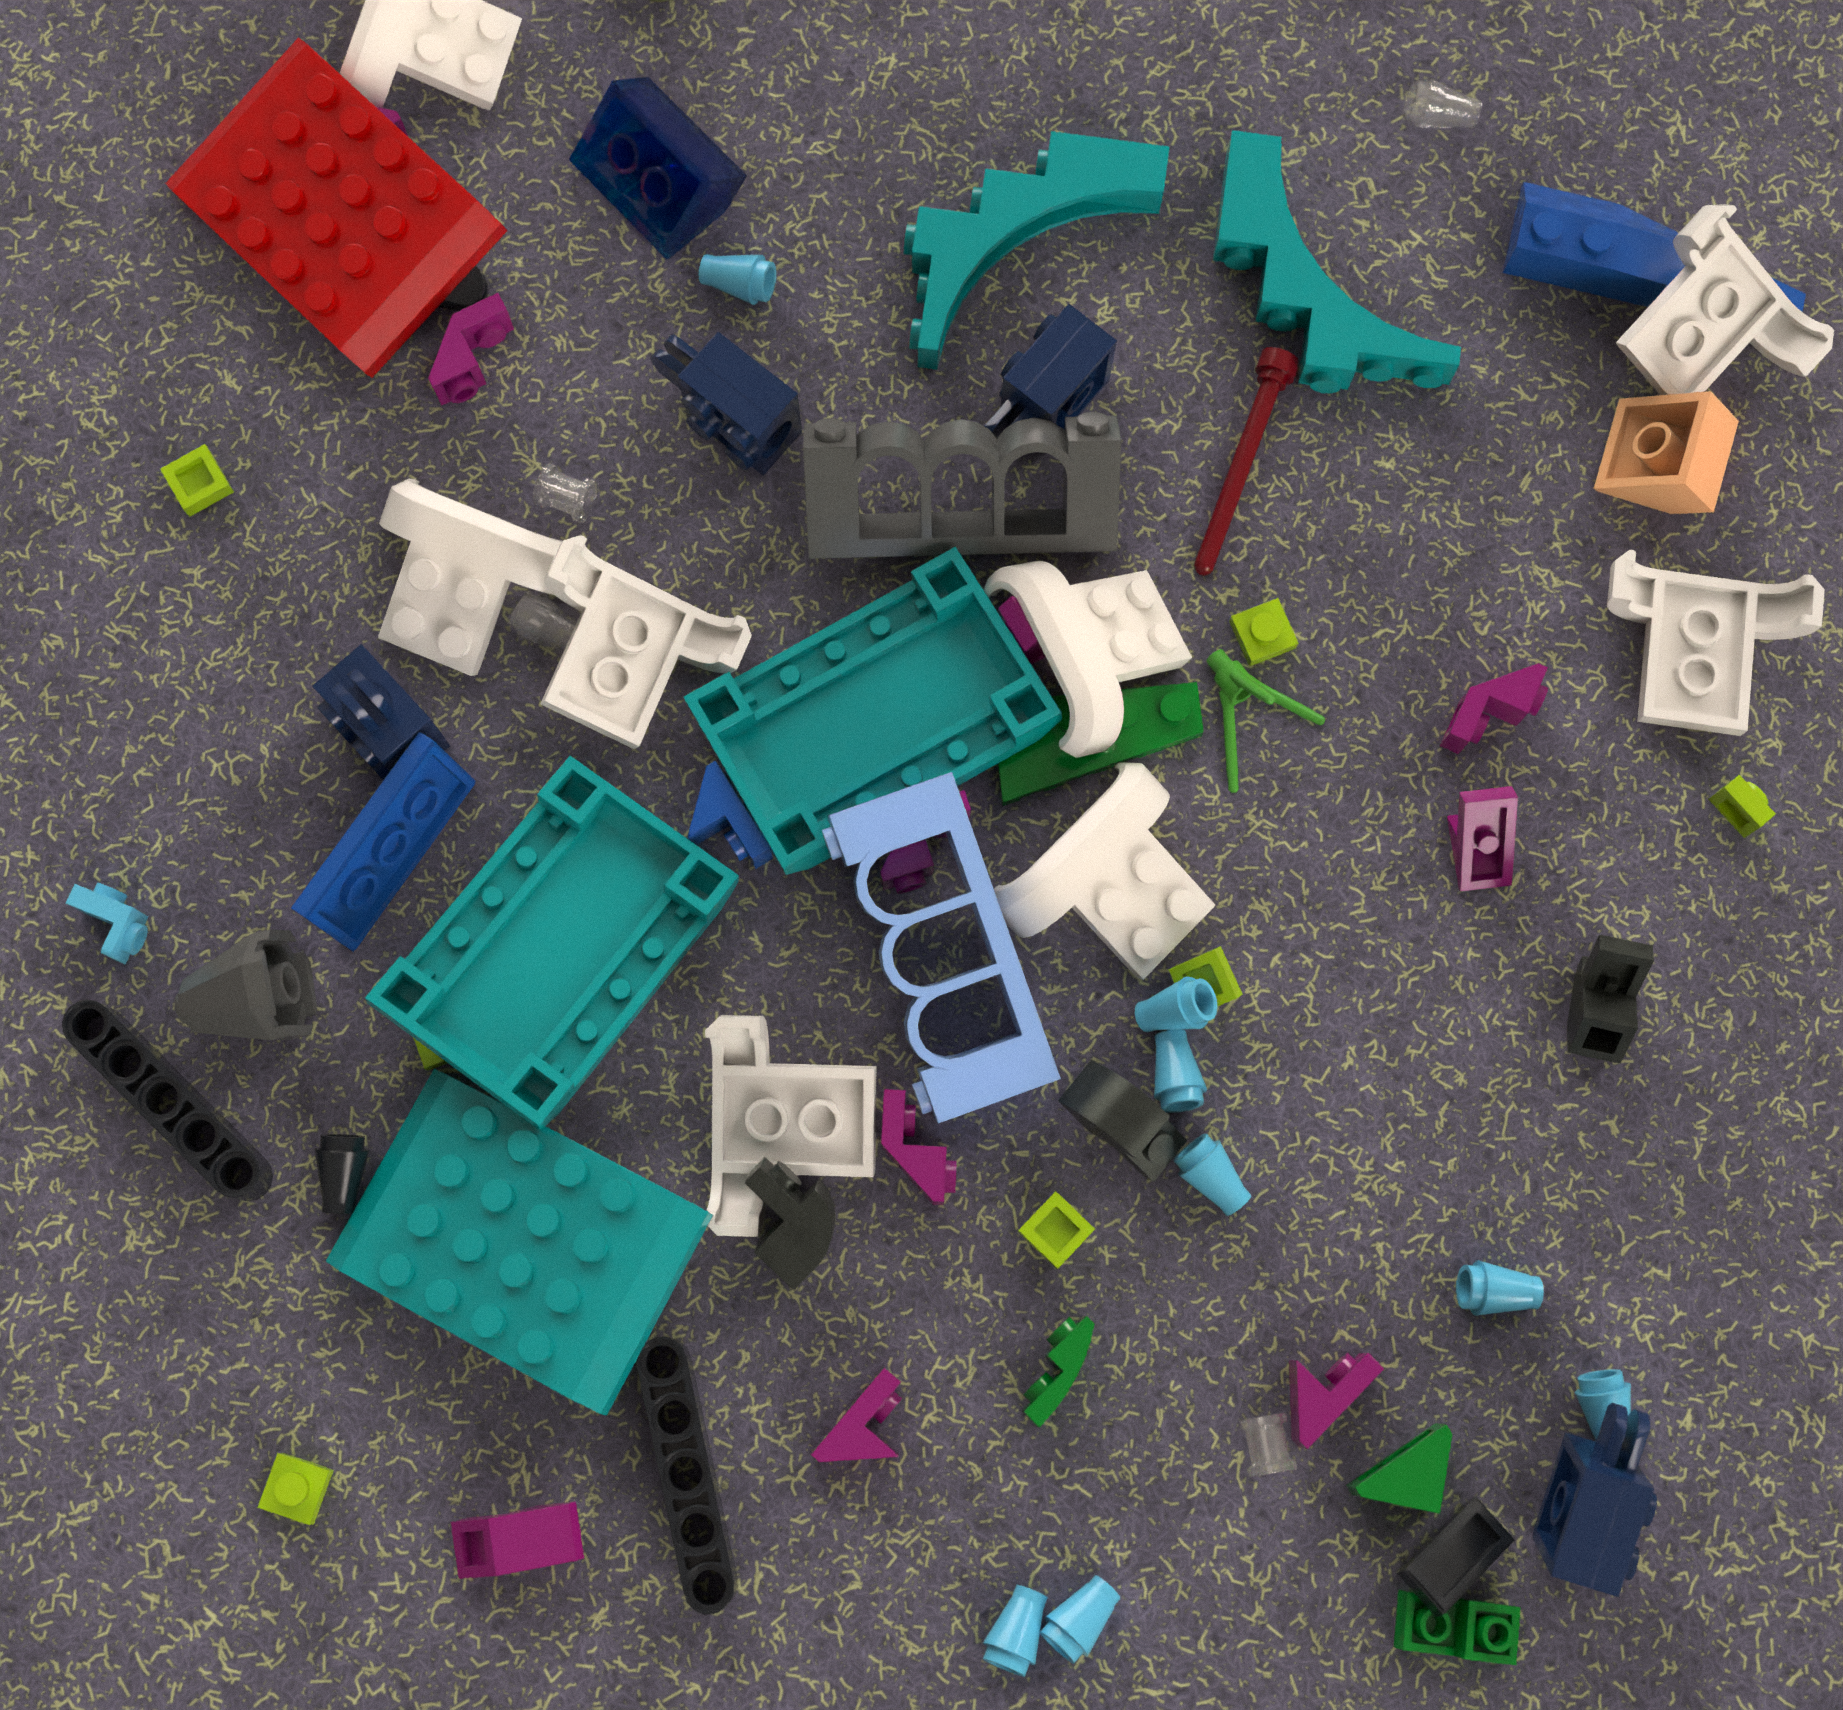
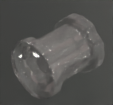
[532,463,598,524]
[1238,1412,1297,1477]

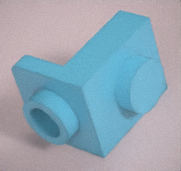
[66,883,148,964]

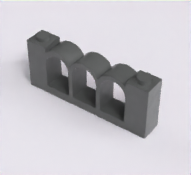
[803,412,1121,559]

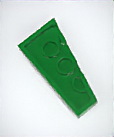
[997,682,1204,806]

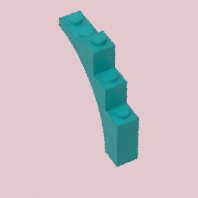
[1213,130,1461,393]
[903,131,1170,370]

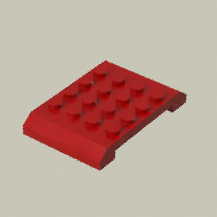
[165,37,508,378]

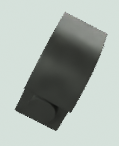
[1567,934,1654,1064]
[1058,1059,1187,1182]
[745,1157,836,1290]

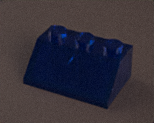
[569,77,747,259]

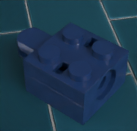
[984,303,1117,439]
[650,332,802,476]
[312,644,450,781]
[1532,1403,1657,1597]

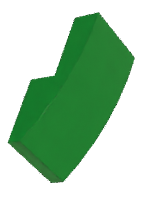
[1022,1316,1094,1428]
[1393,1589,1521,1665]

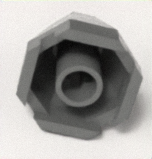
[175,929,317,1040]

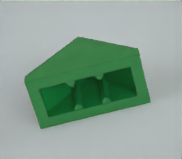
[1346,1423,1453,1514]

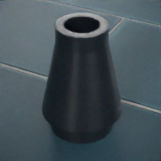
[314,1134,370,1214]

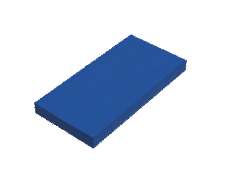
[291,732,476,952]

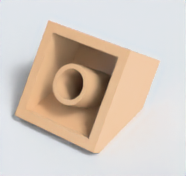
[1594,391,1739,514]

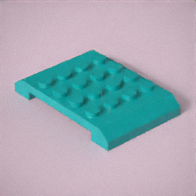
[683,547,1062,875]
[365,756,739,1131]
[326,1069,713,1416]

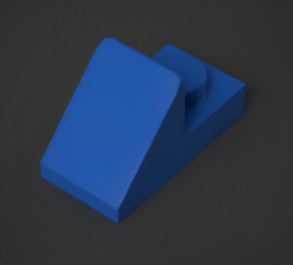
[688,760,773,869]

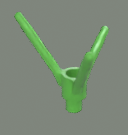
[1206,649,1325,793]

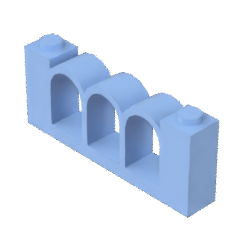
[822,772,1061,1123]

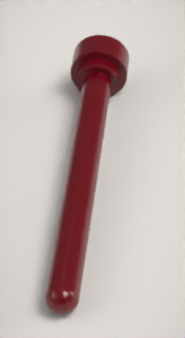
[1194,347,1300,576]

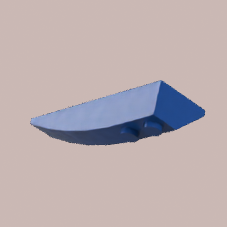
[1502,182,1806,312]

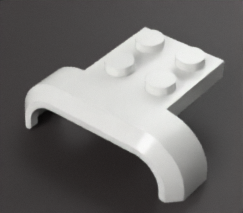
[340,0,522,110]
[1616,204,1834,395]
[378,479,563,676]
[541,535,752,749]
[1607,550,1825,736]
[984,561,1192,758]
[994,762,1215,980]
[705,1015,877,1237]

